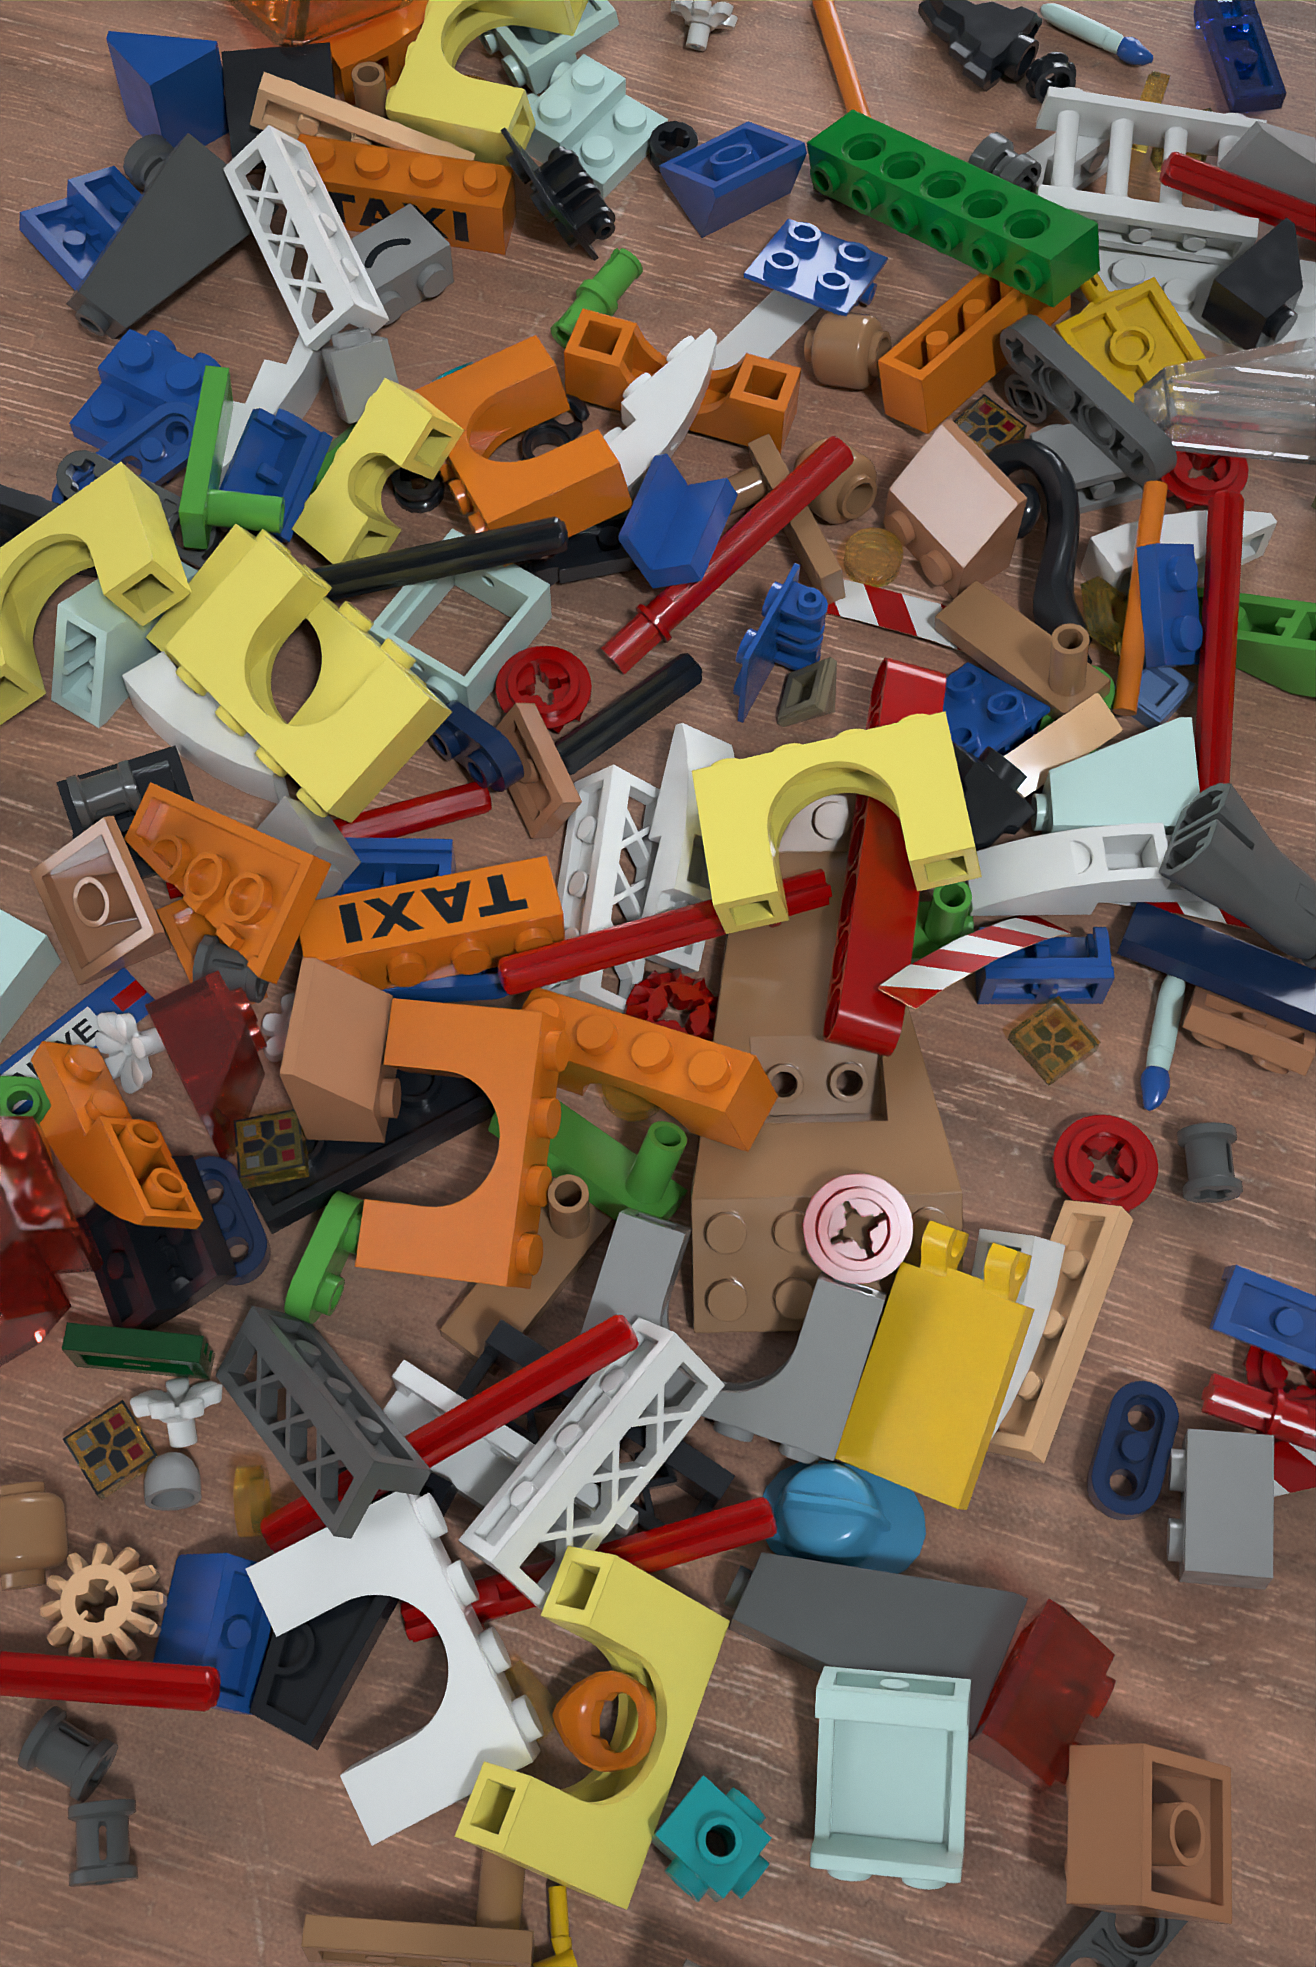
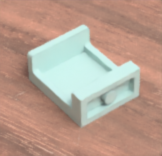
[810,1666,971,1890]

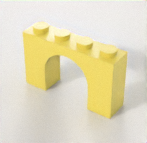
[385,0,588,166]
[0,462,191,725]
[146,524,427,725]
[164,535,452,823]
[692,711,982,934]
[454,1546,730,1910]

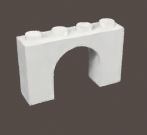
[246,1492,544,1846]

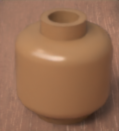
[804,312,892,390]
[794,437,877,524]
[0,1481,69,1591]

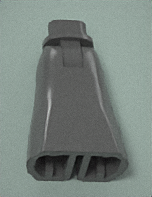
[1159,783,1316,968]

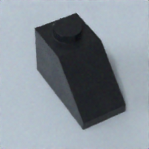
[1201,218,1303,356]

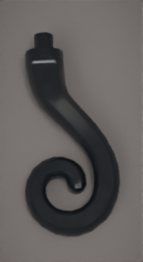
[986,439,1093,665]

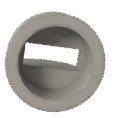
[144,1452,202,1511]

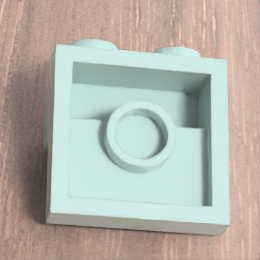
[478,0,619,95]
[525,54,668,199]

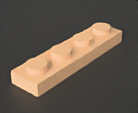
[250,72,475,161]
[987,1200,1133,1463]

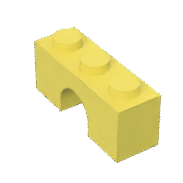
[292,378,464,564]

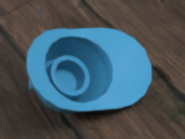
[763,1460,926,1574]

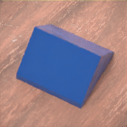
[106,31,229,147]
[659,121,807,238]

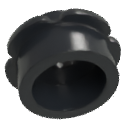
[1026,52,1076,104]

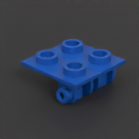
[744,218,888,316]
[733,563,828,723]
[943,662,1050,758]

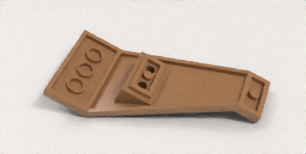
[691,793,963,1333]

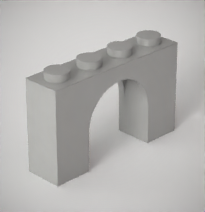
[580,1207,886,1465]

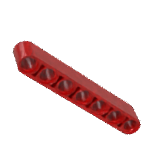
[823,657,946,1057]

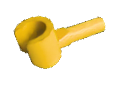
[533,1886,578,1967]

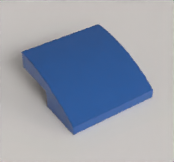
[19,166,142,290]

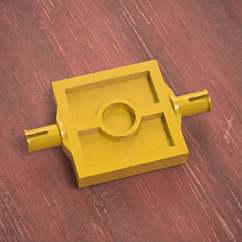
[1054,273,1211,434]

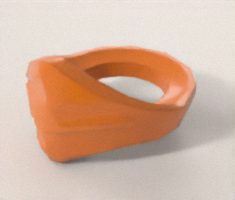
[552,1671,657,1772]

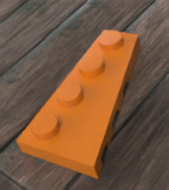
[124,782,331,985]

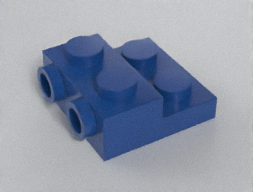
[69,329,221,483]

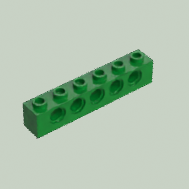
[807,109,1100,308]

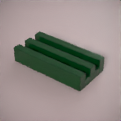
[62,1322,215,1380]

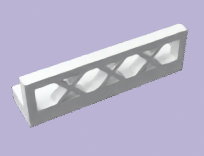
[223,125,389,351]
[541,764,660,1014]
[458,1317,725,1610]
[383,1360,638,1558]

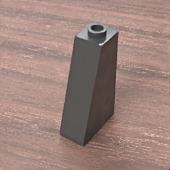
[66,133,279,339]
[724,1552,1028,1739]

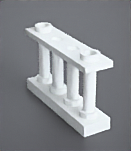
[1035,86,1267,266]

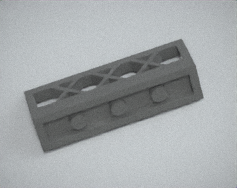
[216,1306,432,1539]

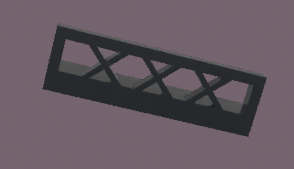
[455,1319,735,1531]

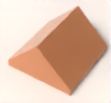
[29,816,172,985]

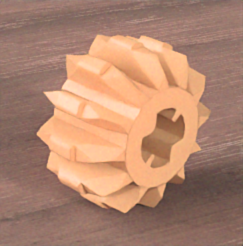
[40,1543,167,1661]

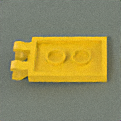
[835,1220,1035,1510]

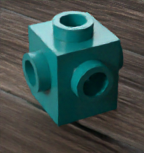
[651,1775,772,1902]

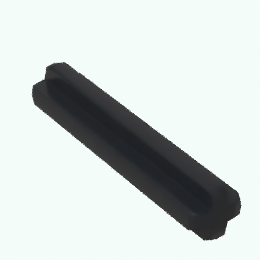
[554,653,703,775]

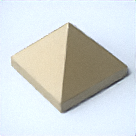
[777,657,837,727]

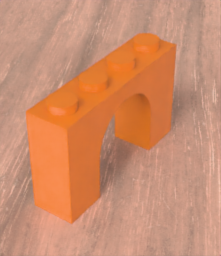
[414,335,633,567]
[355,998,570,1289]

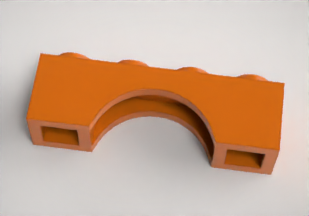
[564,308,801,455]
[521,987,778,1152]

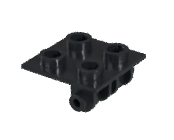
[500,127,615,261]

